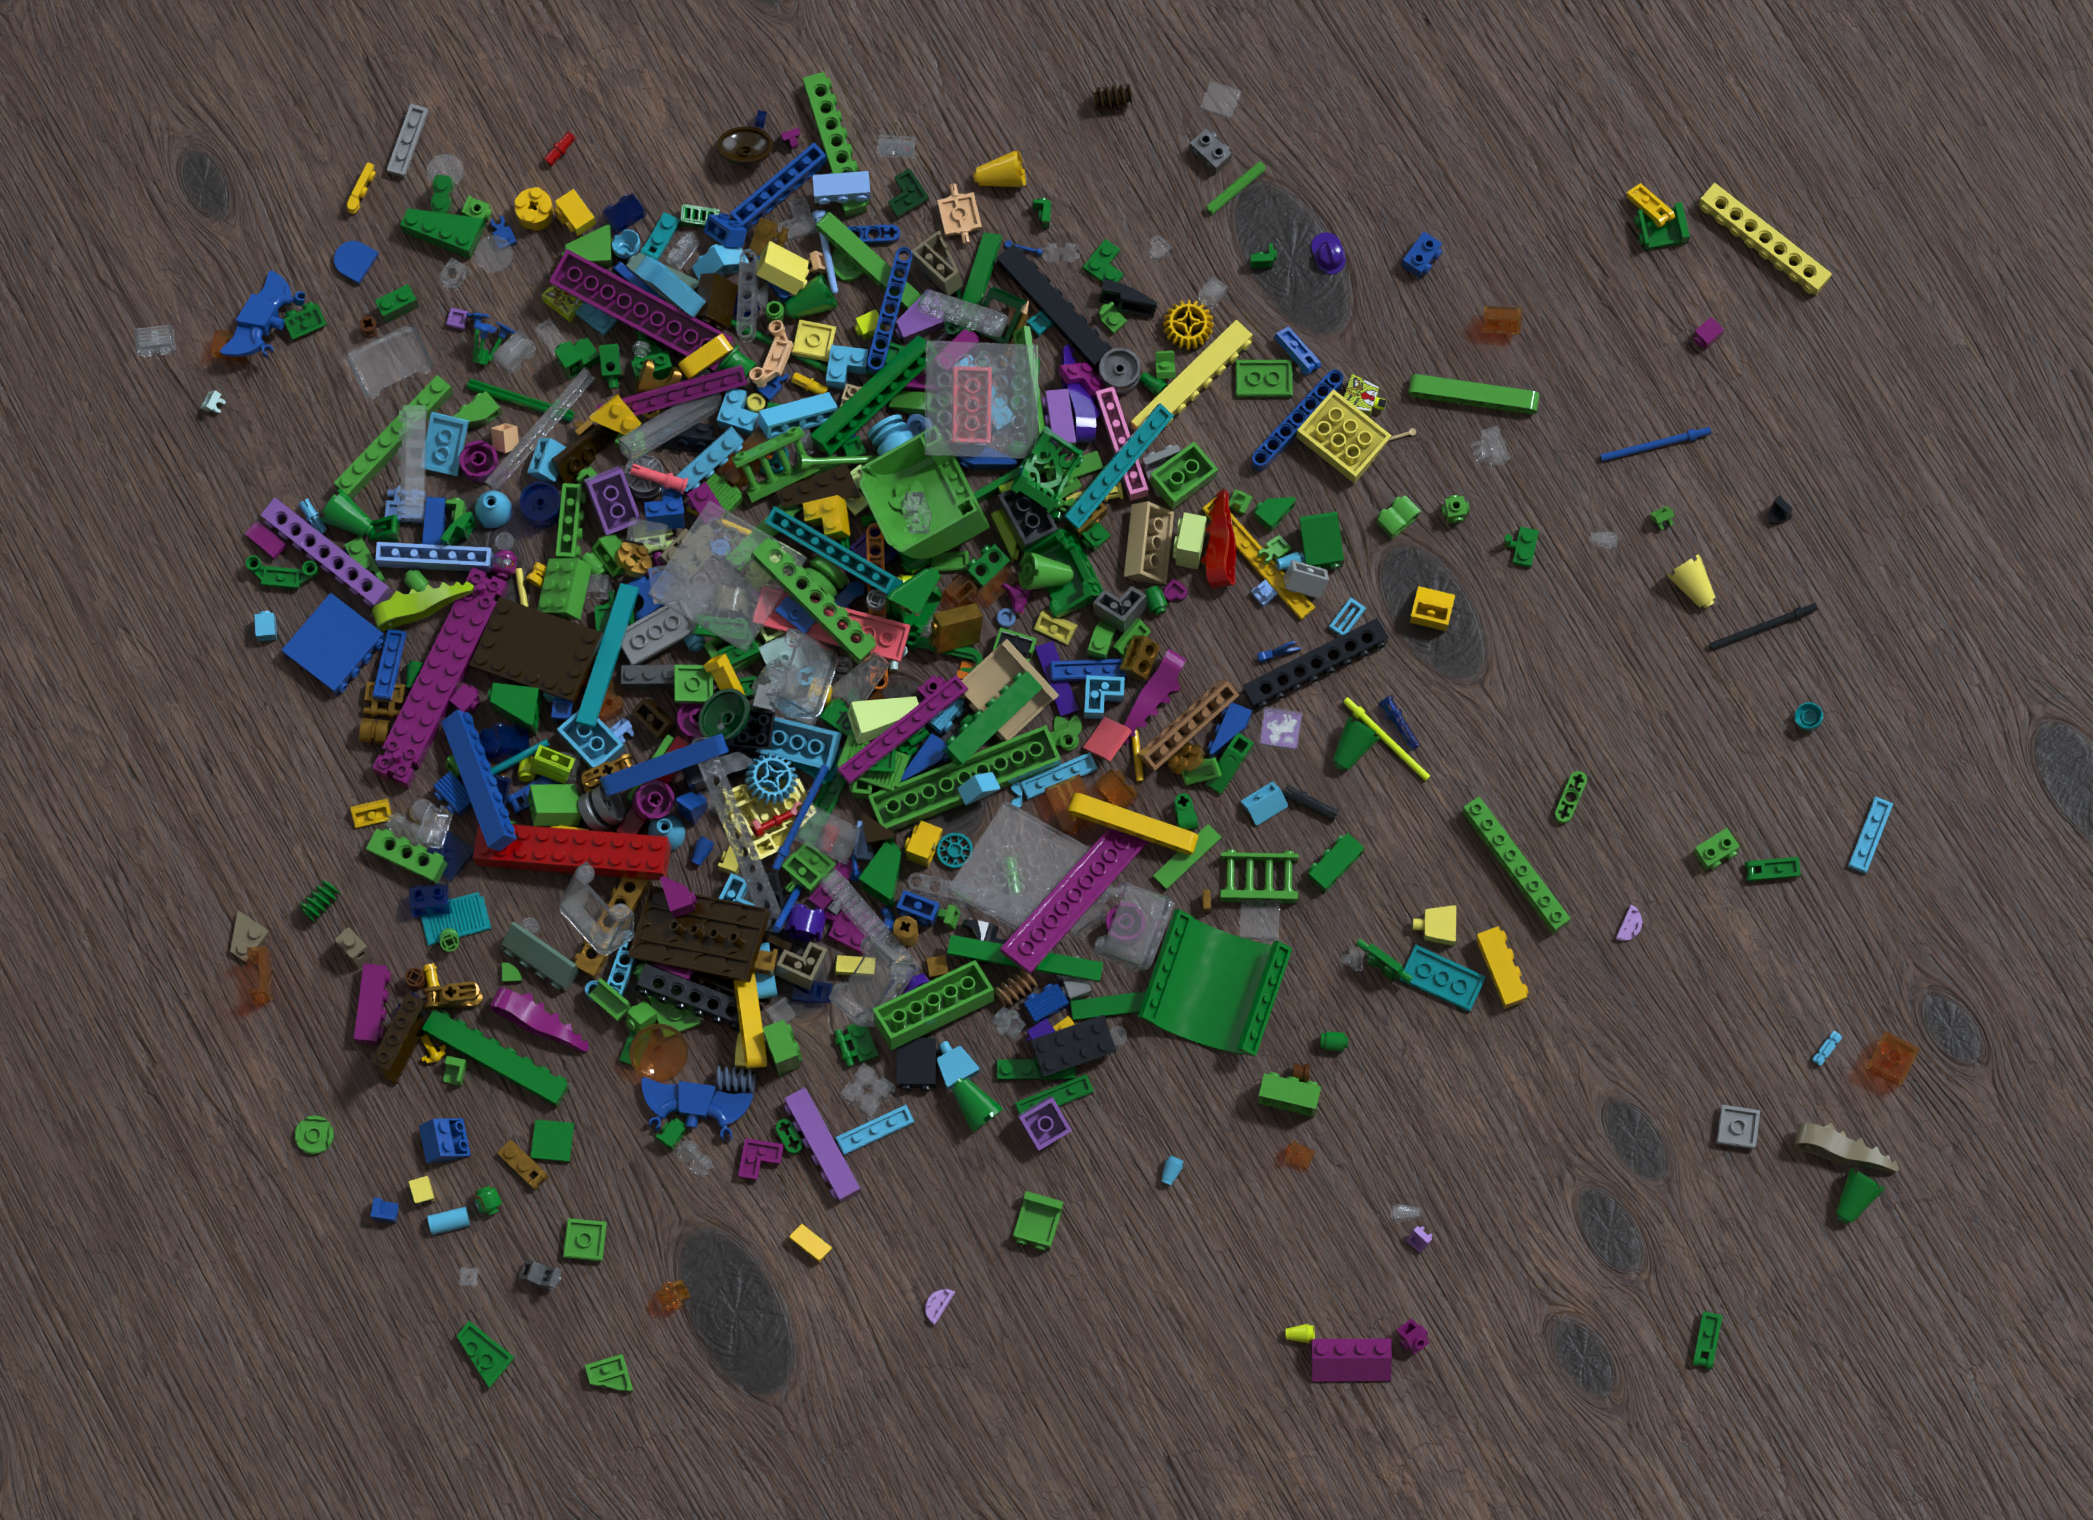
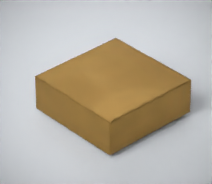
[1202,890,1211,913]
[926,955,949,978]

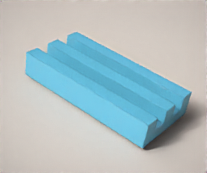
[1328,597,1366,636]

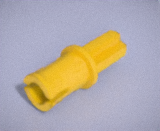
[791,372,829,395]

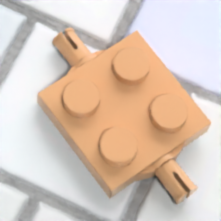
[937,184,982,245]

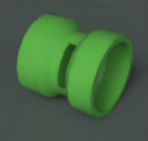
[439,928,459,952]

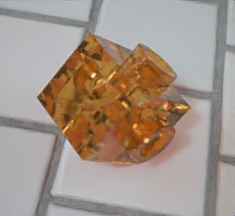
[655,1279,691,1311]

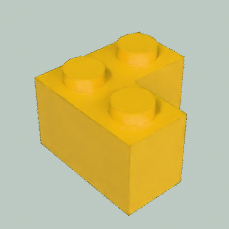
[555,189,596,236]
[803,495,850,540]
[904,821,943,868]

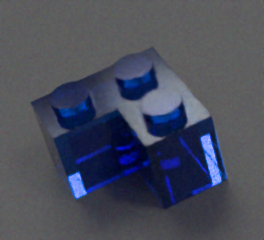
[479,723,530,759]

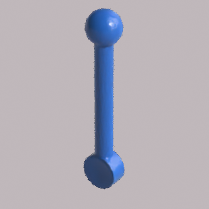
[1005,240,1043,256]

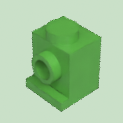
[462,195,492,223]

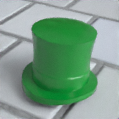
[716,344,757,380]

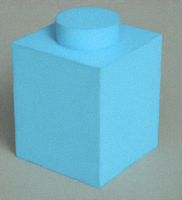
[254,611,277,642]

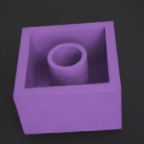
[1017,1096,1072,1151]

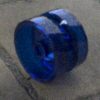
[519,481,561,529]

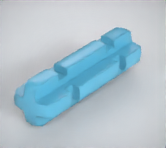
[1812,1031,1842,1066]

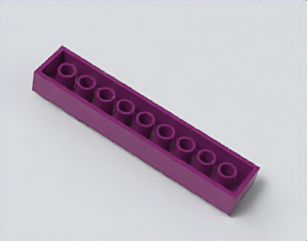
[549,249,734,372]

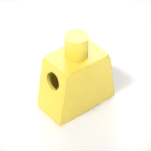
[1412,905,1456,946]

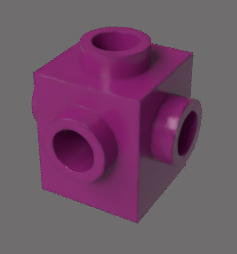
[1396,1318,1430,1355]

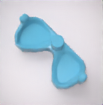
[1011,782,1022,809]

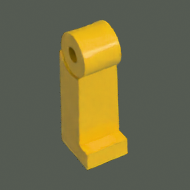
[703,653,745,695]

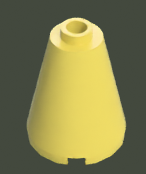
[1667,554,1715,608]

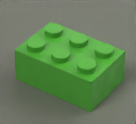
[1149,441,1218,510]
[537,558,592,620]
[762,1020,803,1076]
[1257,1072,1321,1117]

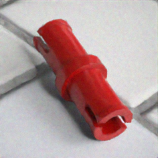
[543,131,576,166]

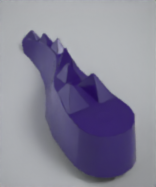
[1061,345,1102,443]

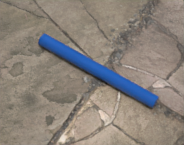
[772,885,802,933]

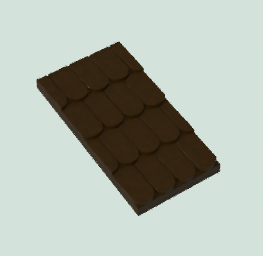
[628,885,771,983]

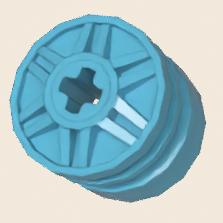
[867,414,914,456]

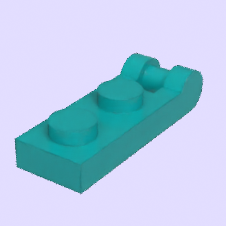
[640,212,681,261]

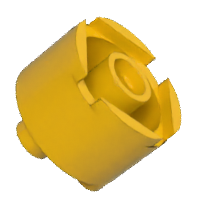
[515,187,554,231]

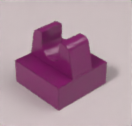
[780,127,801,148]

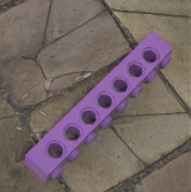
[261,498,393,607]

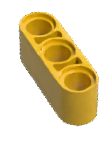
[678,333,733,380]

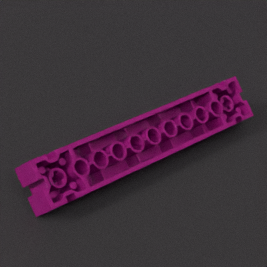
[372,567,509,789]

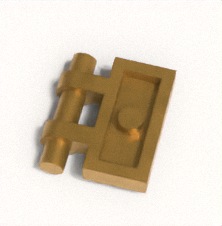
[748,217,789,257]
[363,682,405,719]

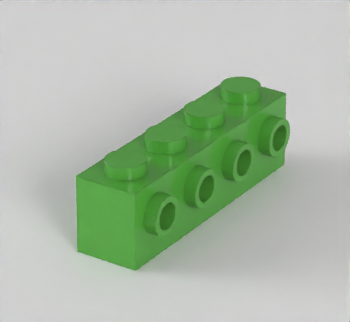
[556,483,586,559]

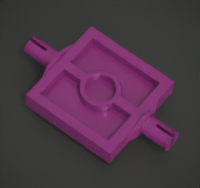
[824,903,885,954]

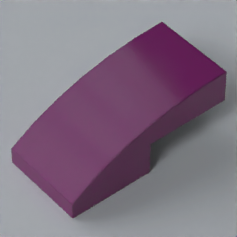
[245,520,287,559]

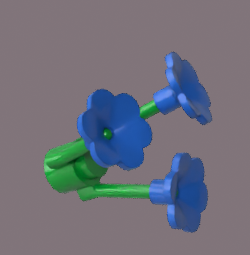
[466,313,517,365]

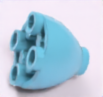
[475,490,512,528]
[648,814,685,852]

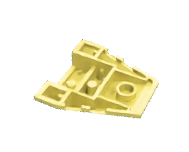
[723,778,817,861]

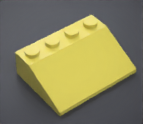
[1296,389,1392,484]

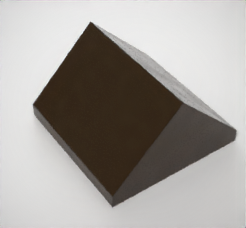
[862,814,897,852]

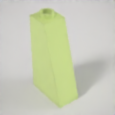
[847,696,919,744]

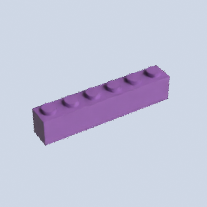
[783,1087,861,1203]

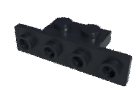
[654,420,729,456]

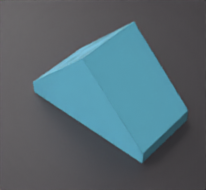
[958,772,1001,806]

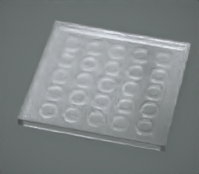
[925,341,1038,459]
[648,500,807,653]
[948,801,1091,930]

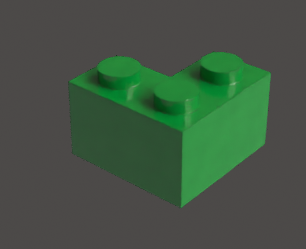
[554,337,601,380]

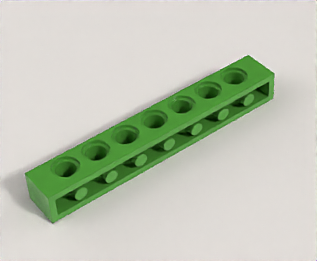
[803,72,869,218]
[751,537,877,664]
[1462,796,1571,935]

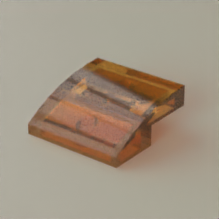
[963,553,1018,605]

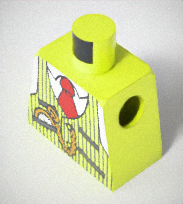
[542,286,583,322]
[1344,374,1387,417]

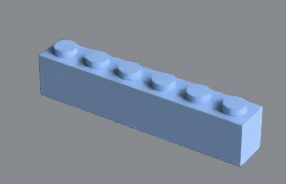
[375,542,493,573]

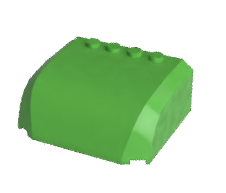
[859,425,990,559]

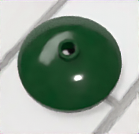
[699,688,750,742]

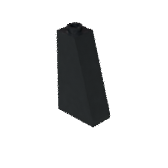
[682,749,755,794]

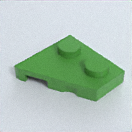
[585,1354,633,1392]

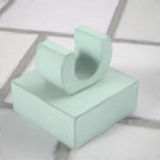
[200,390,226,413]

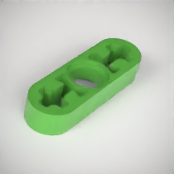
[1554,771,1587,824]

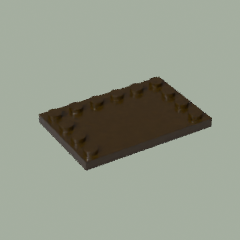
[470,597,604,703]

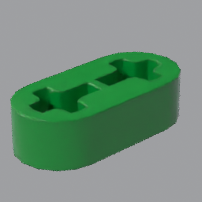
[776,1119,803,1155]

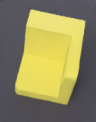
[409,1176,436,1204]

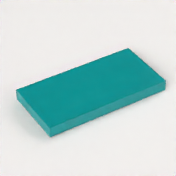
[1399,945,1486,1012]

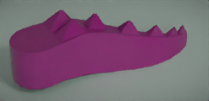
[1123,648,1186,744]
[489,988,589,1053]

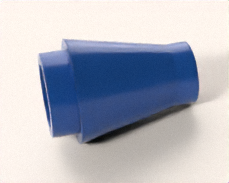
[690,836,714,866]

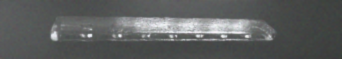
[485,368,595,491]

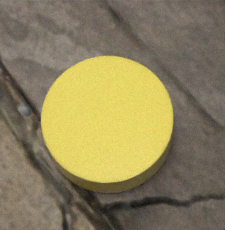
[747,393,766,413]

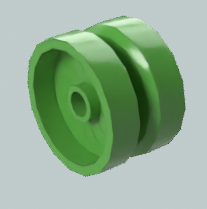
[805,555,848,598]

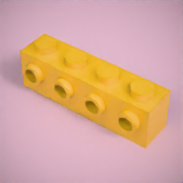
[1476,926,1529,1009]

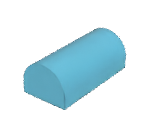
[427,1207,470,1236]

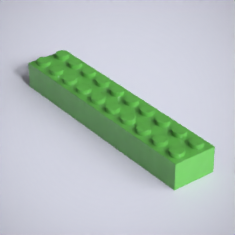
[868,725,1061,832]

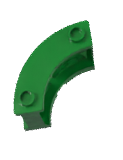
[1011,426,1084,513]

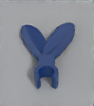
[1257,641,1301,663]

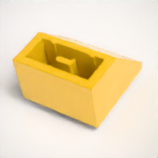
[1410,586,1455,631]

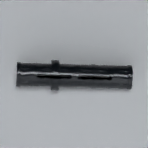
[1283,784,1339,822]

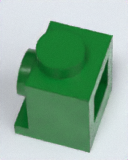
[656,1118,686,1151]

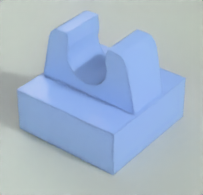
[1251,579,1278,607]
[609,718,634,743]

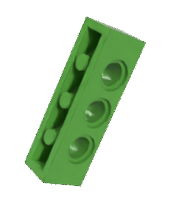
[366,828,448,884]

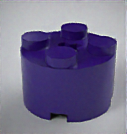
[783,904,826,942]

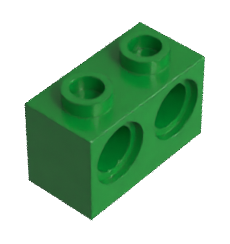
[965,544,1010,588]

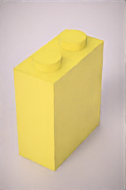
[756,241,809,295]

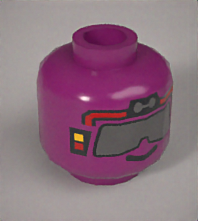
[491,550,518,579]

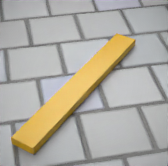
[1202,497,1316,620]

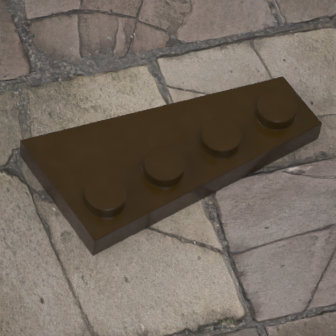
[551,424,619,485]
[776,463,860,510]

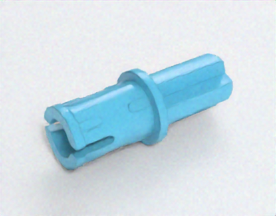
[298,499,327,534]

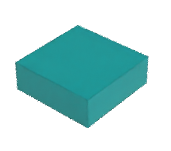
[1026,310,1053,337]

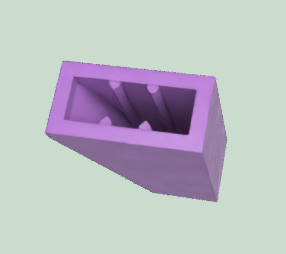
[895,288,945,344]

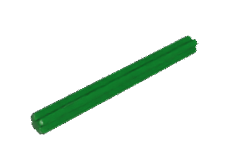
[467,379,575,422]

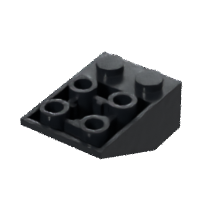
[726,709,776,750]

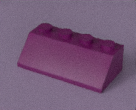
[1311,1338,1392,1382]

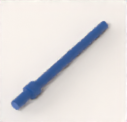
[1600,427,1711,462]
[772,764,829,871]

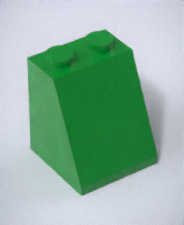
[1298,511,1344,570]
[488,683,542,735]
[859,841,902,909]

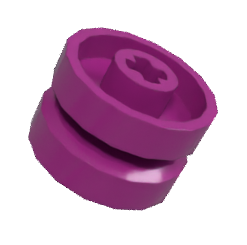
[677,703,707,743]

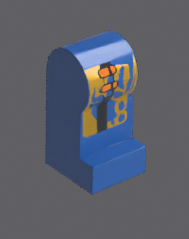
[834,581,865,609]

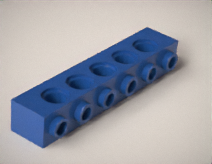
[730,143,827,231]

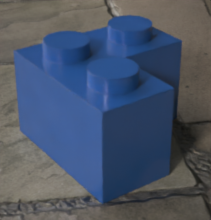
[644,486,685,531]

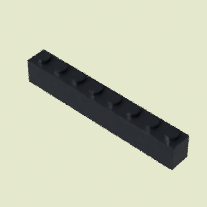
[996,244,1112,371]

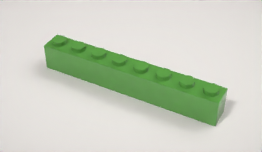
[334,375,453,499]

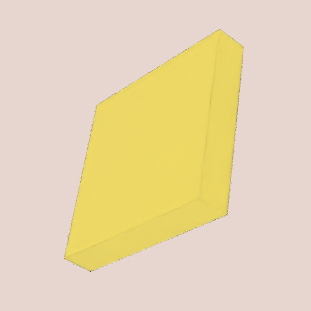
[792,319,836,362]

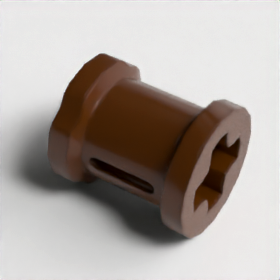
[360,316,378,338]

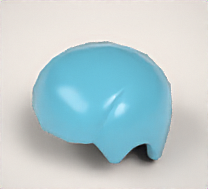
[611,229,640,259]

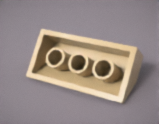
[1124,501,1174,585]

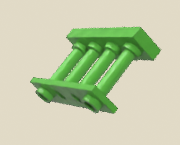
[731,426,820,502]
[1220,850,1299,903]

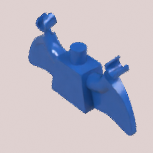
[220,271,305,358]
[641,1077,753,1142]

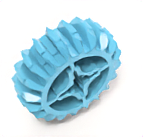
[745,753,797,805]

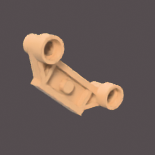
[749,320,794,388]

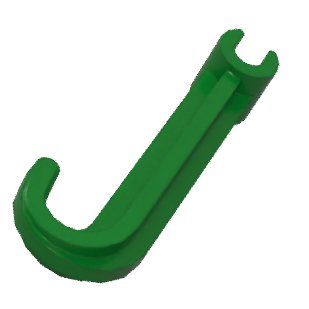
[907,632,983,673]

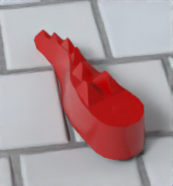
[1201,489,1236,589]

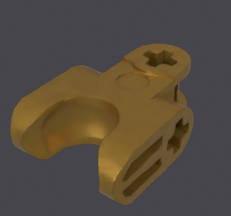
[635,359,682,418]
[581,754,633,793]
[423,981,483,1010]

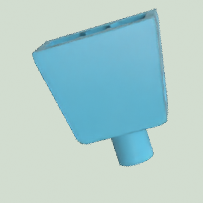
[937,1041,980,1091]

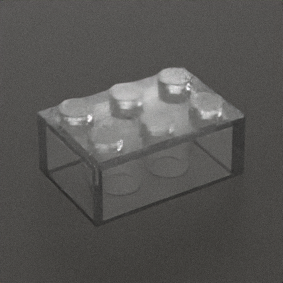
[794,804,864,865]

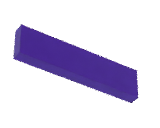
[1035,641,1079,717]

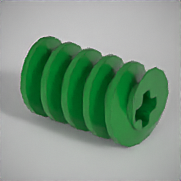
[299,880,341,923]

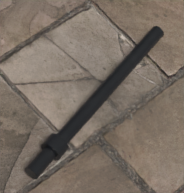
[1709,603,1818,650]

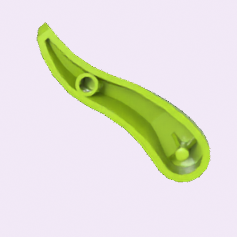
[372,581,474,631]

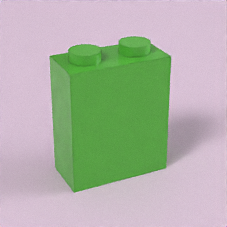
[527,784,583,826]

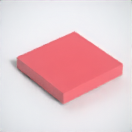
[1083,717,1132,762]

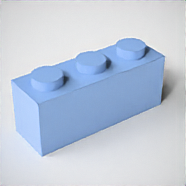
[813,171,871,205]

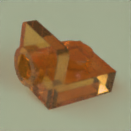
[1284,1140,1315,1170]

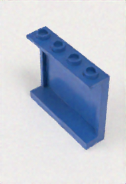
[282,593,385,696]

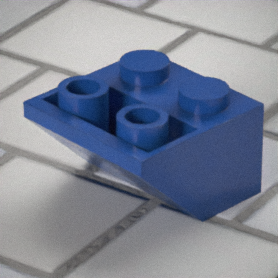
[419,1118,471,1163]

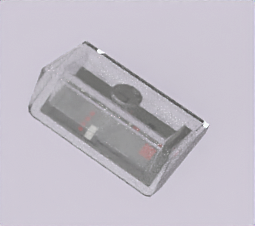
[877,135,916,159]

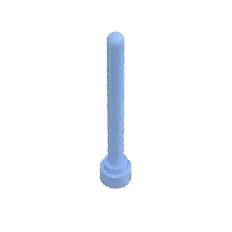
[812,210,838,294]

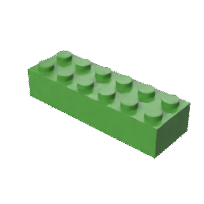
[872,960,994,1050]

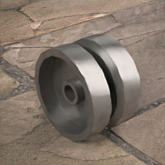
[1099,348,1141,395]
[578,784,626,832]

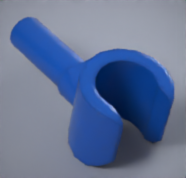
[850,854,863,882]

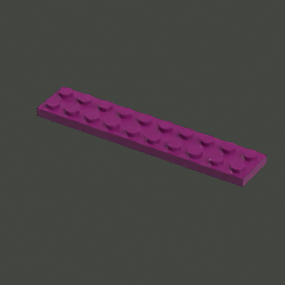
[1000,828,1149,975]

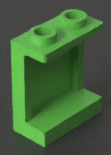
[1013,1191,1063,1251]

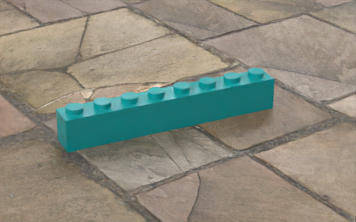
[765,506,903,595]

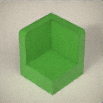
[443,1056,467,1086]

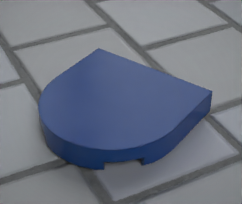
[334,241,379,285]

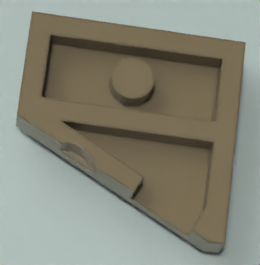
[230,911,270,964]

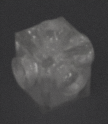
[991,1007,1026,1039]

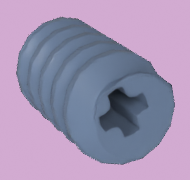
[716,1066,757,1093]

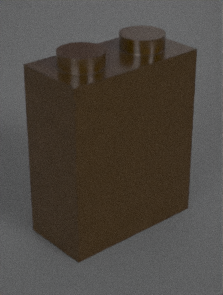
[695,273,738,331]

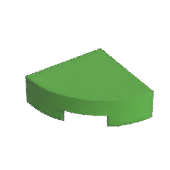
[502,962,522,983]

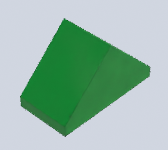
[369,514,400,542]

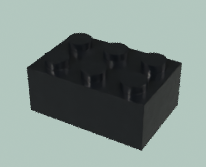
[994,489,1058,551]

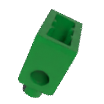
[599,344,622,389]

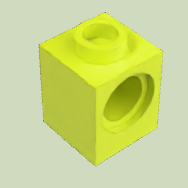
[854,309,884,340]

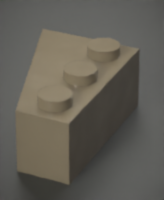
[911,230,963,296]

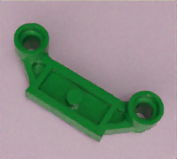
[245,555,318,590]

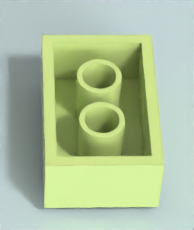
[1173,512,1207,570]

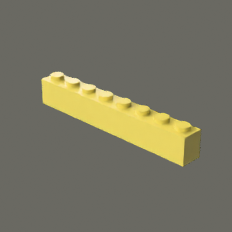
[1131,320,1253,435]

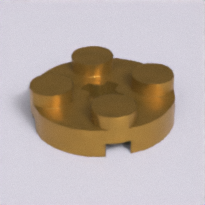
[615,542,652,578]
[1167,742,1205,774]

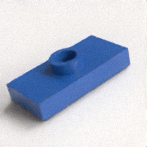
[775,596,816,634]

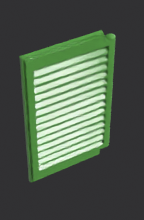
[837,735,910,792]

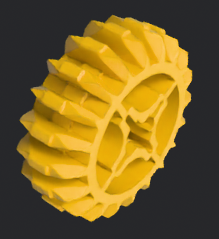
[1163,299,1214,350]

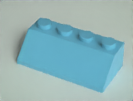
[756,717,843,770]

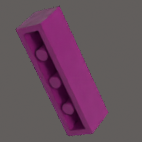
[354,963,391,1045]

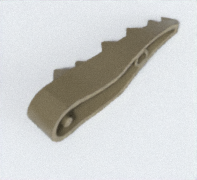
[1794,1123,1899,1174]

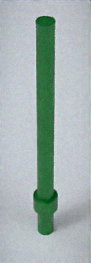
[731,319,828,373]

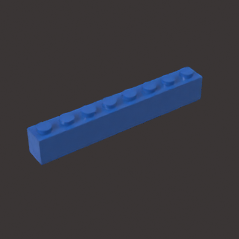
[441,709,517,851]

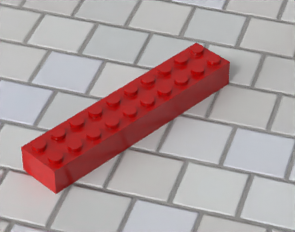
[473,823,671,881]

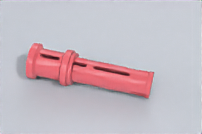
[629,463,688,494]

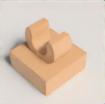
[807,251,827,274]

